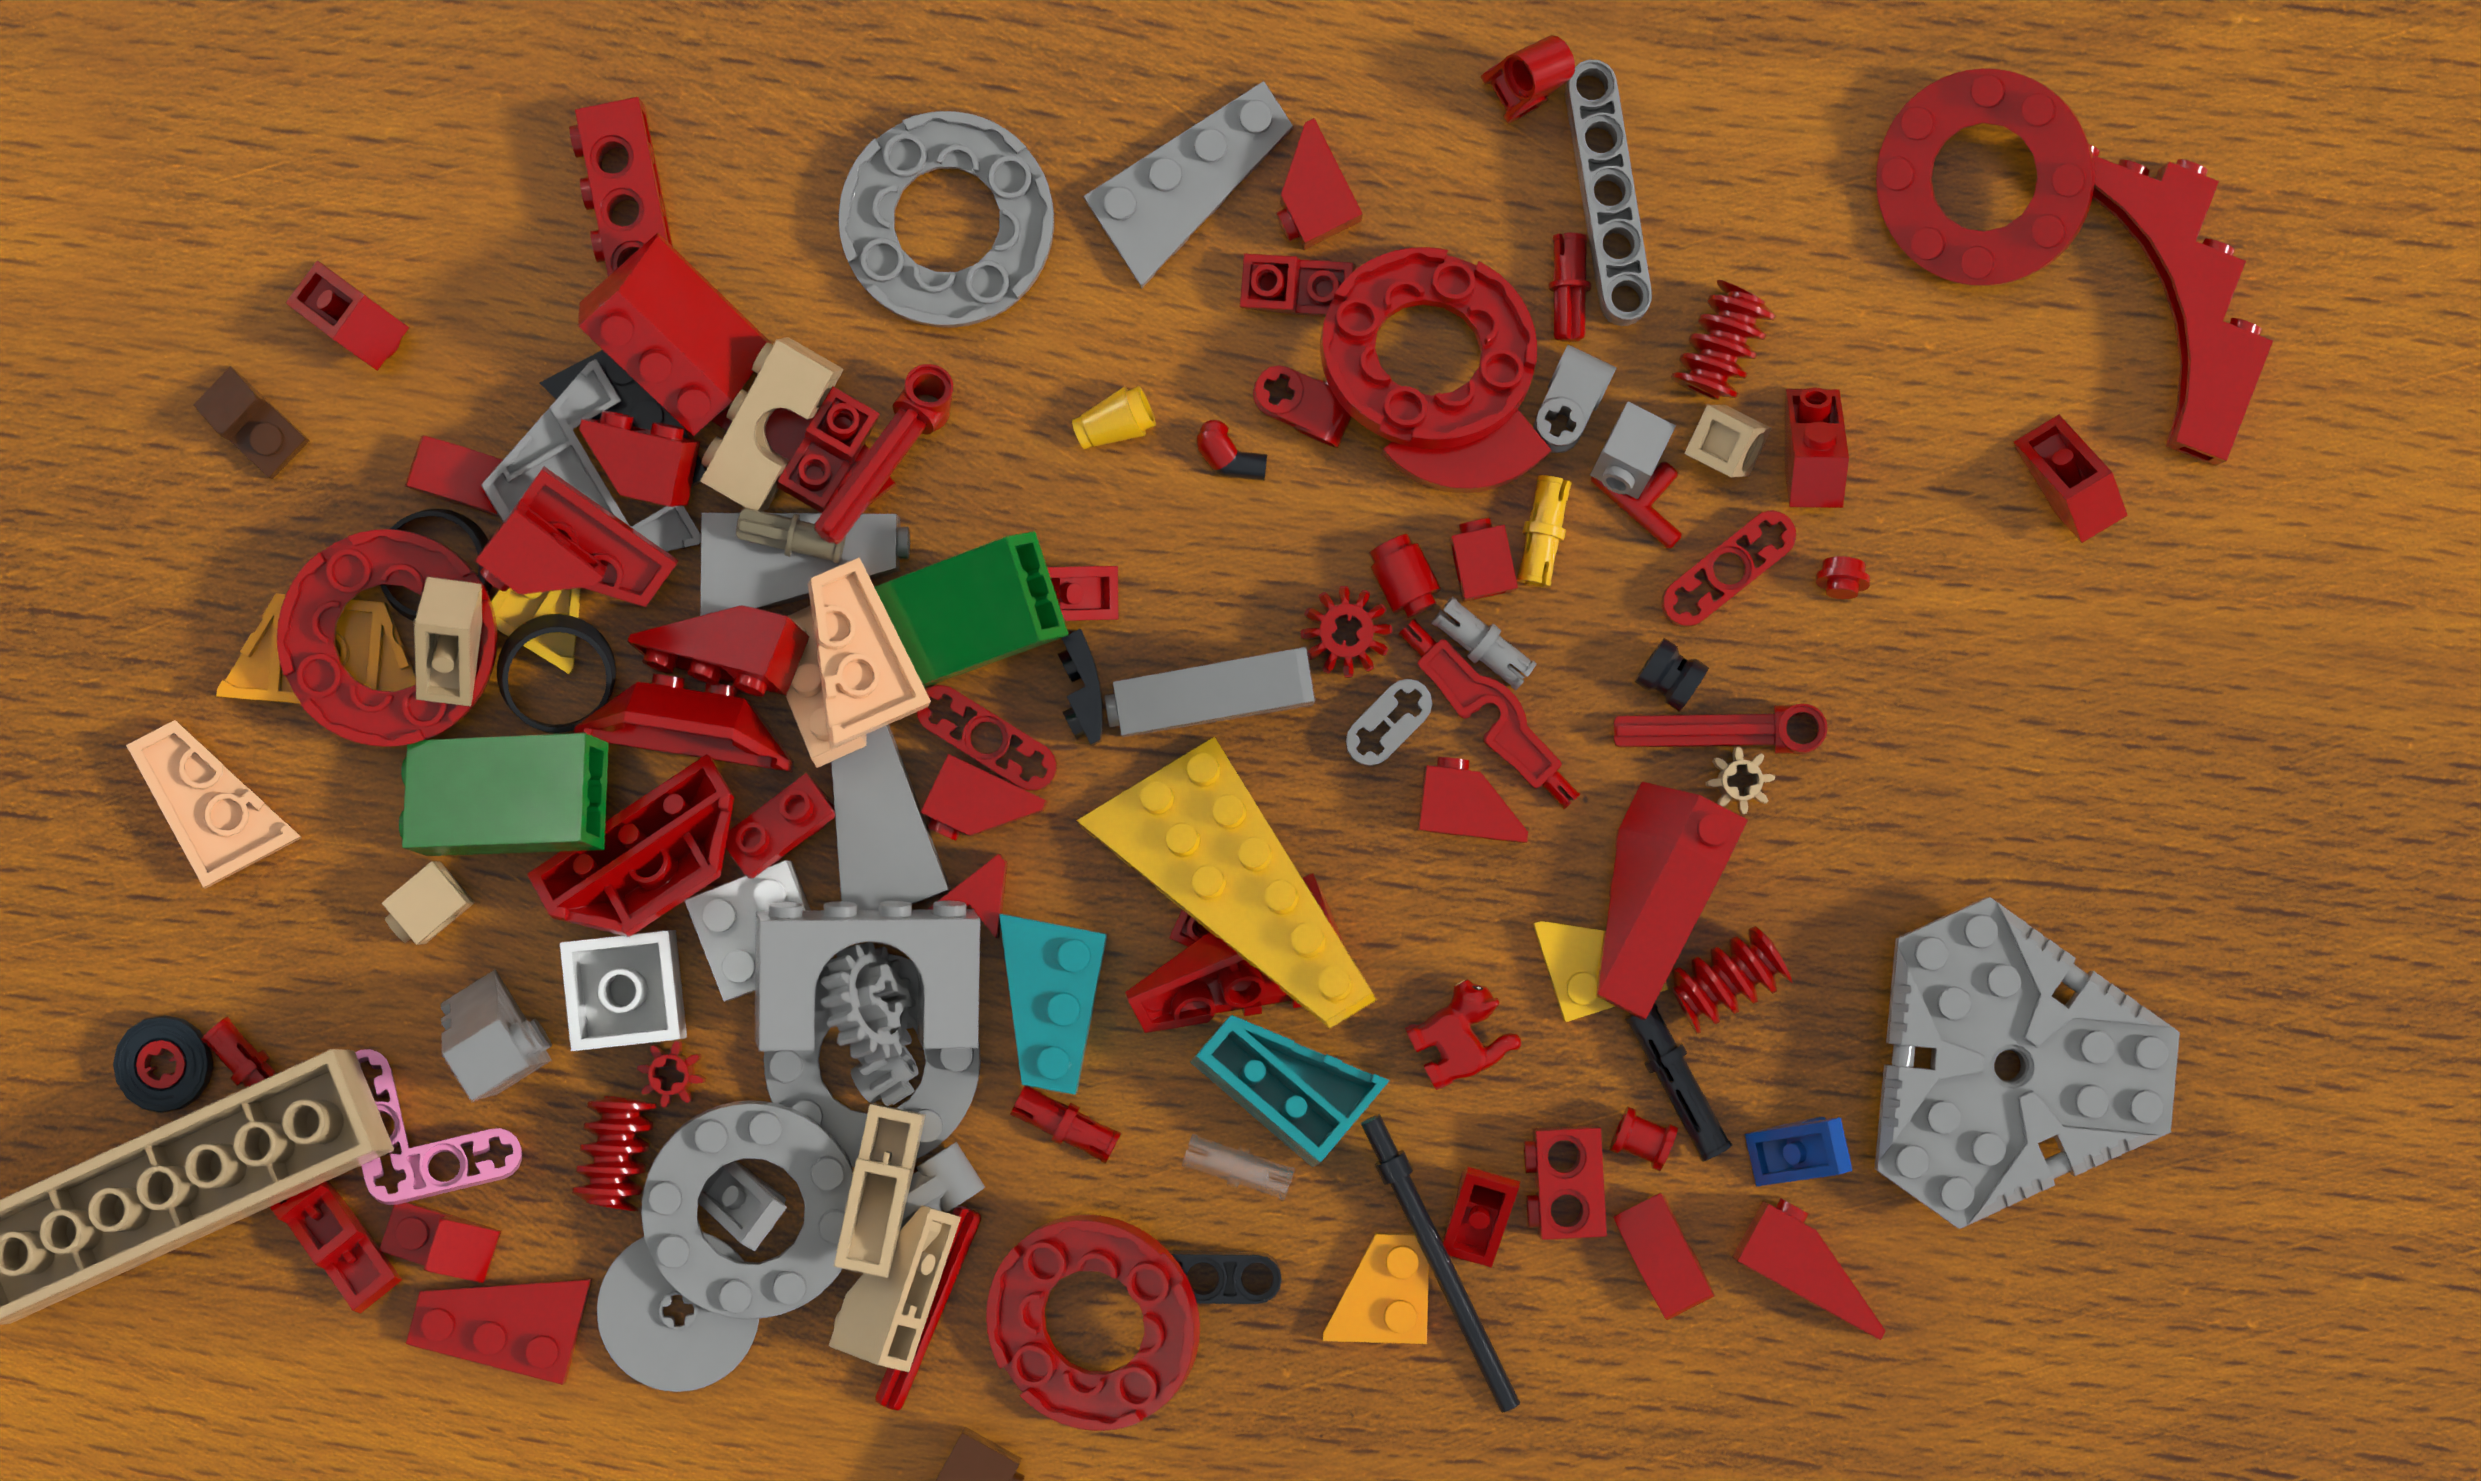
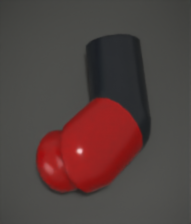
[1196,420,1267,481]

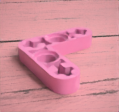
[355,1049,522,1205]

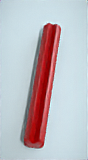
[875,1206,981,1411]

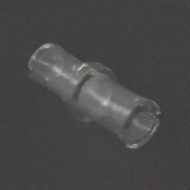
[1182,1133,1295,1201]

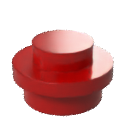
[1816,556,1870,599]

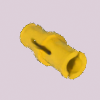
[1517,475,1572,588]

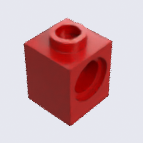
[1449,518,1518,602]

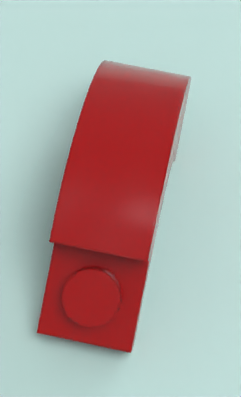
[1381,410,1552,493]

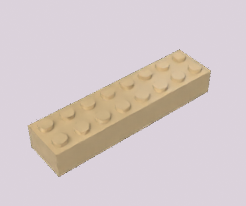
[0,1049,394,1325]

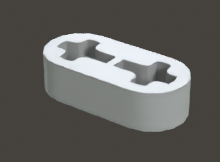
[1345,679,1432,766]

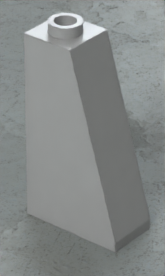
[700,513,910,616]
[1104,647,1315,737]
[831,724,952,910]

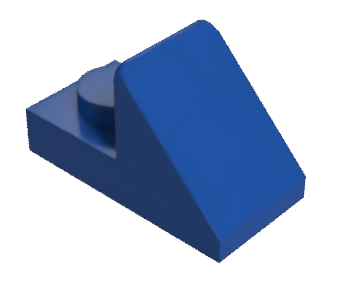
[1745,1117,1853,1187]

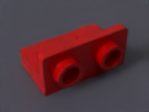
[726,773,835,879]

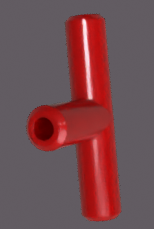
[1591,462,1682,549]

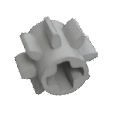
[851,1046,919,1107]

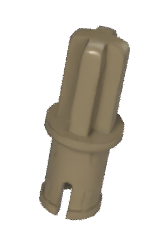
[736,508,846,564]

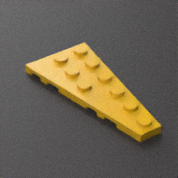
[1076,737,1376,1029]

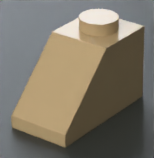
[414,577,482,706]

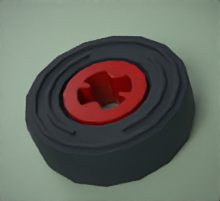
[113,1015,213,1113]

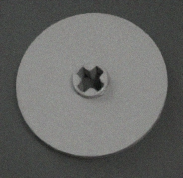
[597,1232,759,1392]

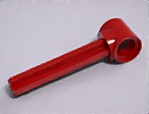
[814,364,953,544]
[1614,703,1827,755]

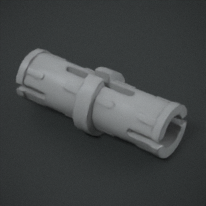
[1431,596,1537,690]

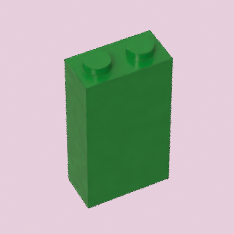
[874,531,1069,688]
[399,733,609,856]

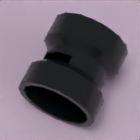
[1634,638,1709,712]

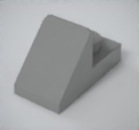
[698,1161,787,1251]

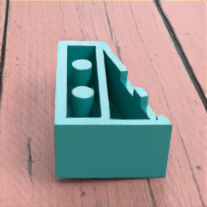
[1190,1015,1390,1168]

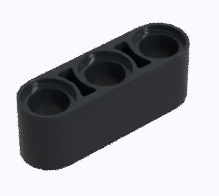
[1125,1250,1282,1304]

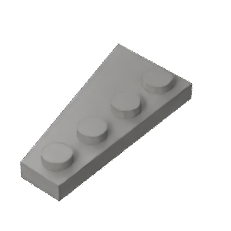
[1084,81,1293,288]

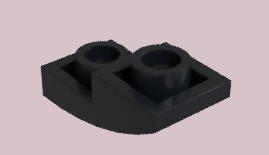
[1058,628,1103,746]

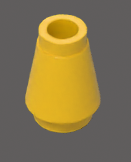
[1072,386,1156,450]

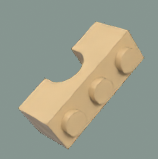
[700,337,844,511]

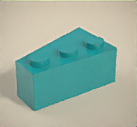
[999,914,1108,1095]

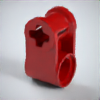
[1480,35,1575,124]
[1253,365,1352,448]

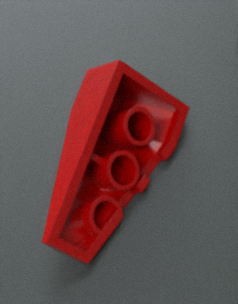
[1596,782,1748,1020]
[1125,873,1348,1033]

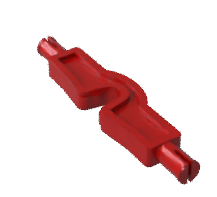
[1398,618,1581,809]

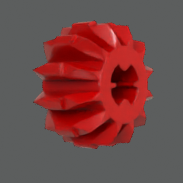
[1300,586,1392,678]

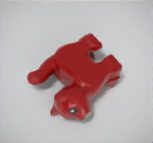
[1405,979,1521,1090]

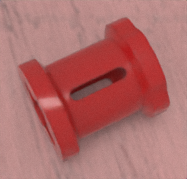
[1609,1106,1678,1172]

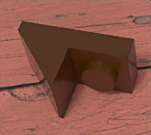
[194,366,310,479]

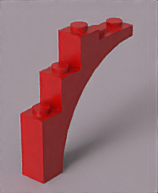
[2089,144,2273,466]

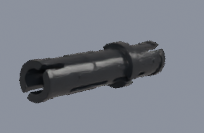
[1625,1003,1732,1162]

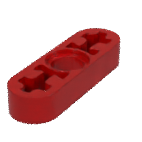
[1661,510,1796,627]
[916,685,1057,791]

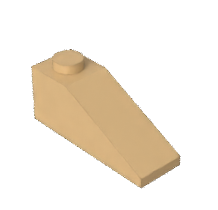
[829,1205,961,1372]

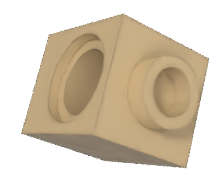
[1684,405,1772,477]
[382,861,475,945]

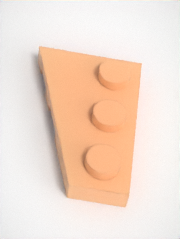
[808,557,931,750]

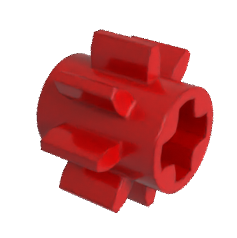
[637,1040,706,1108]

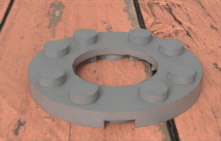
[839,111,1054,328]
[764,953,981,1167]
[641,1101,854,1319]

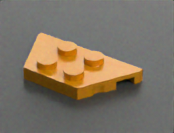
[216,593,416,704]

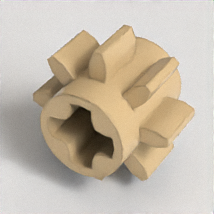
[1706,747,1775,815]

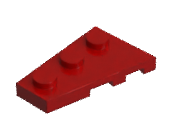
[508,466,678,607]

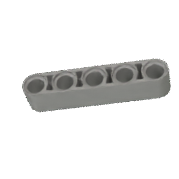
[1565,59,1652,326]

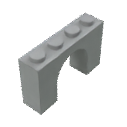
[755,901,980,1051]

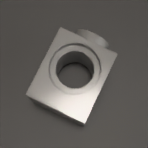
[1590,401,1676,499]

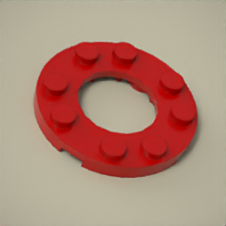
[1876,68,2095,286]
[1320,247,1537,449]
[277,529,498,747]
[986,1215,1200,1431]

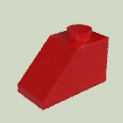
[1276,118,1363,250]
[286,260,409,371]
[2014,415,2128,543]
[475,501,607,595]
[920,754,1048,841]
[1417,757,1528,843]

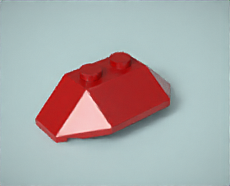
[574,674,794,772]
[527,754,734,937]

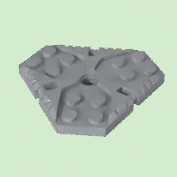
[1874,897,2180,1229]

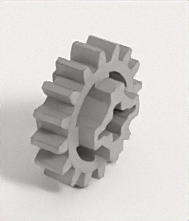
[821,942,917,1063]

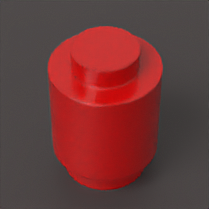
[1369,534,1441,618]

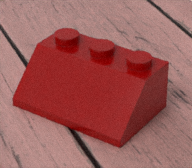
[578,232,771,436]

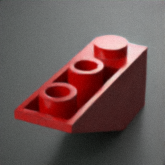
[627,605,810,697]

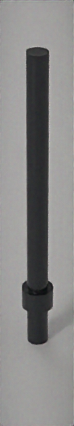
[1361,1114,1520,1412]

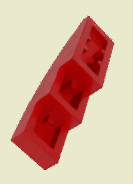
[270,1180,402,1314]

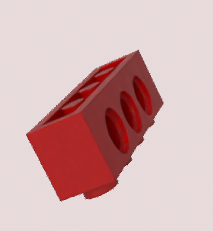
[569,97,673,276]

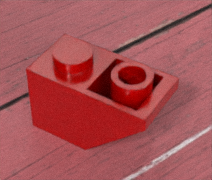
[1785,387,1849,508]
[579,411,700,507]

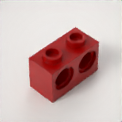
[1524,1125,1607,1240]

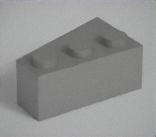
[441,969,552,1101]

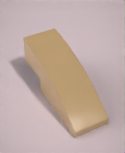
[834,1103,926,1278]

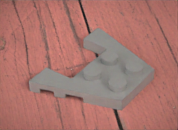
[481,359,701,551]

